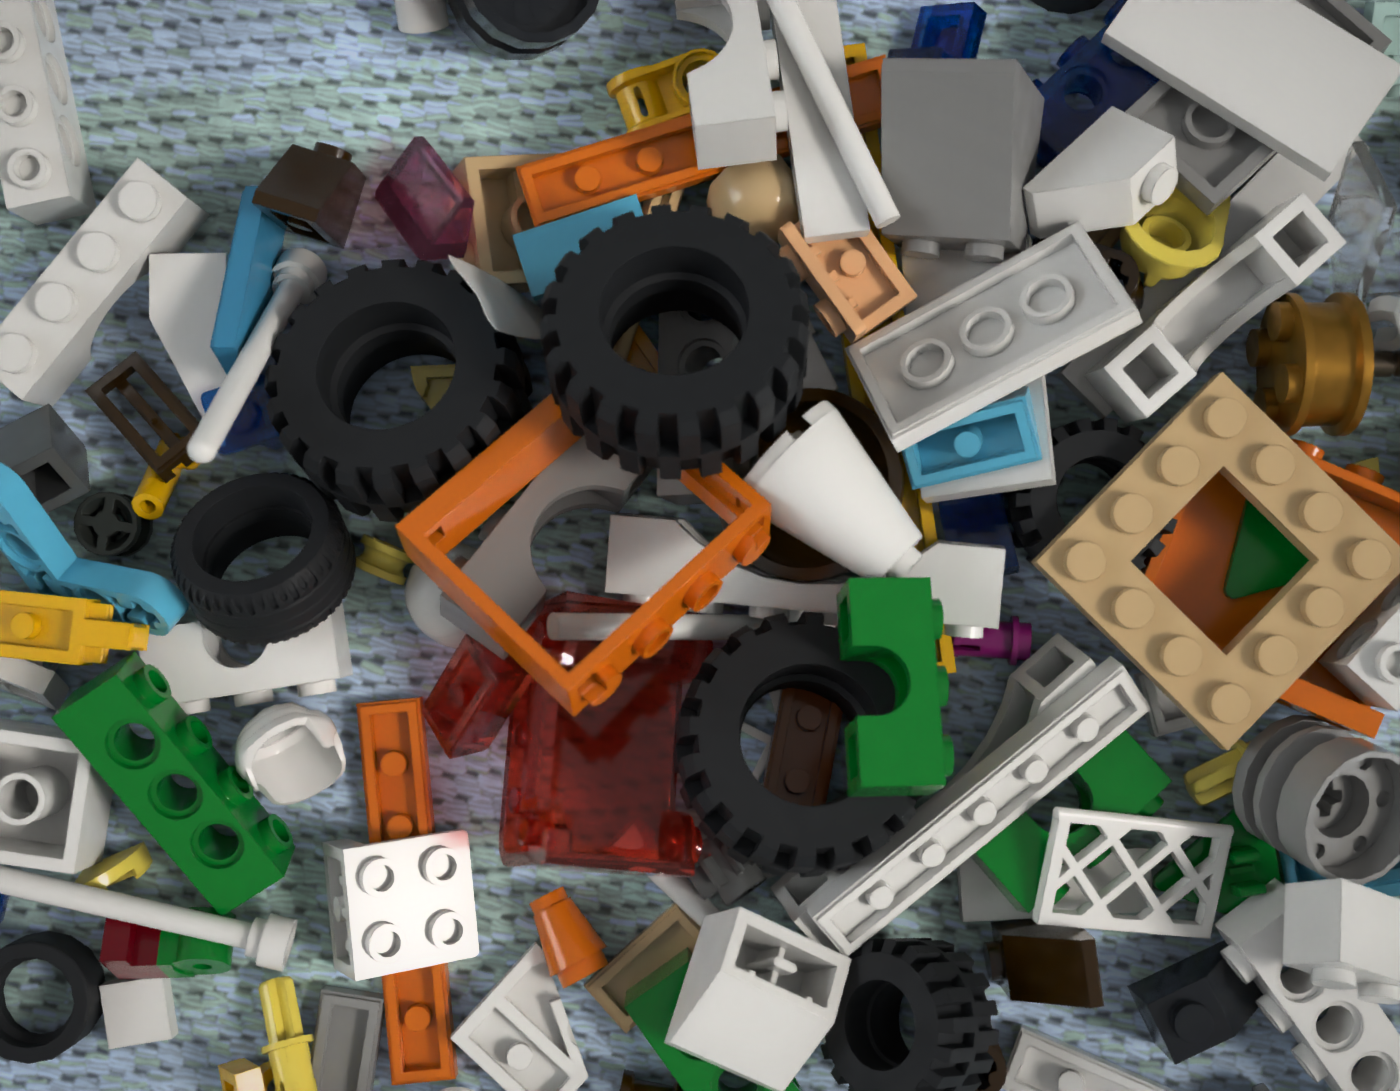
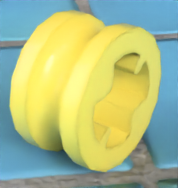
[356,534,414,585]

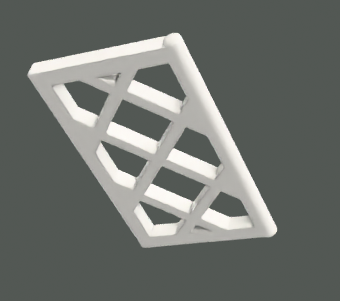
[1032,806,1234,939]

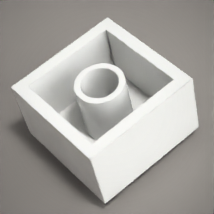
[0,718,113,874]

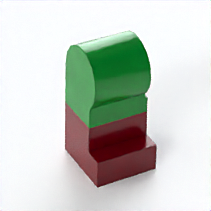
[99,907,237,979]

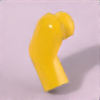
[131,433,201,520]

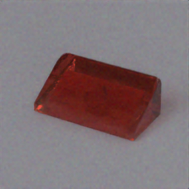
[422,634,534,759]

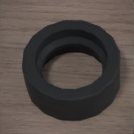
[0,931,106,1064]

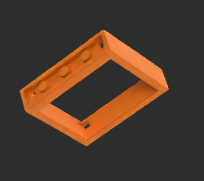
[395,393,771,717]

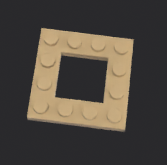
[1031,372,1400,751]

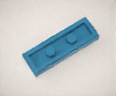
[210,186,285,384]

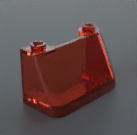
[499,591,713,878]

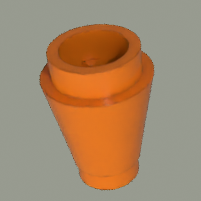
[529,886,609,989]

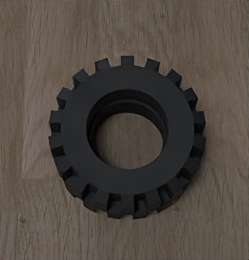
[1002,418,1177,570]
[820,938,999,1091]

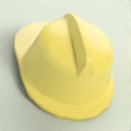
[1120,187,1230,288]

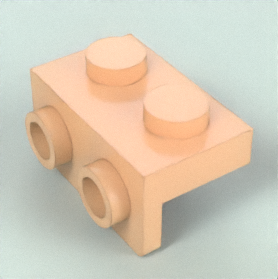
[778,221,917,345]

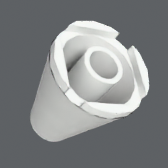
[743,401,923,578]

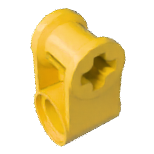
[606,48,718,134]

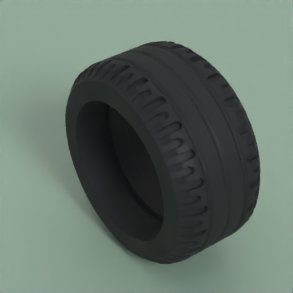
[170,472,356,645]

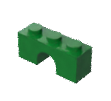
[836,577,954,797]
[971,730,1172,913]

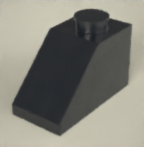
[1127,940,1263,1065]

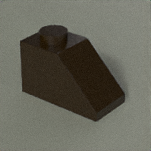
[251,142,366,249]
[983,918,1104,1008]

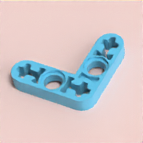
[0,462,189,636]

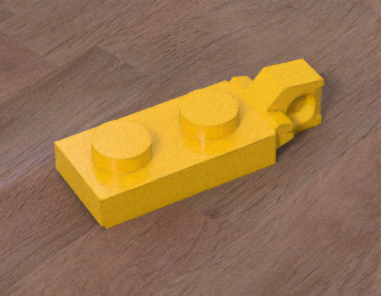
[0,590,150,666]

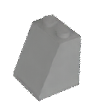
[881,58,1045,263]

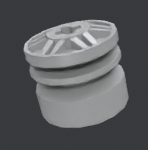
[1232,715,1400,885]

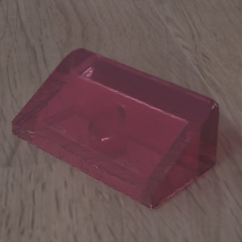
[375,136,475,260]

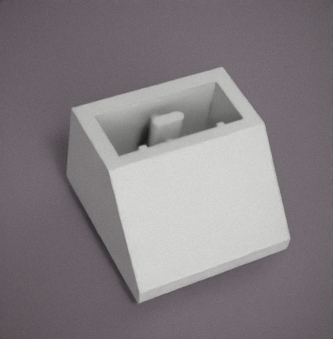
[664,906,852,1091]

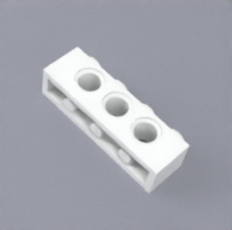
[0,0,96,225]
[1213,878,1400,1091]

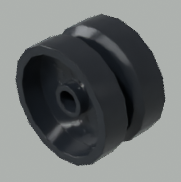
[448,0,599,60]

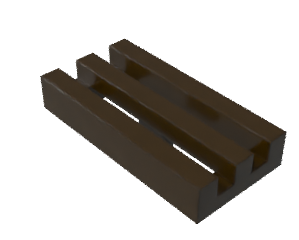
[85,351,199,483]

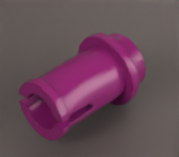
[951,616,1032,666]

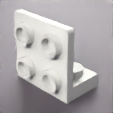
[322,829,479,981]

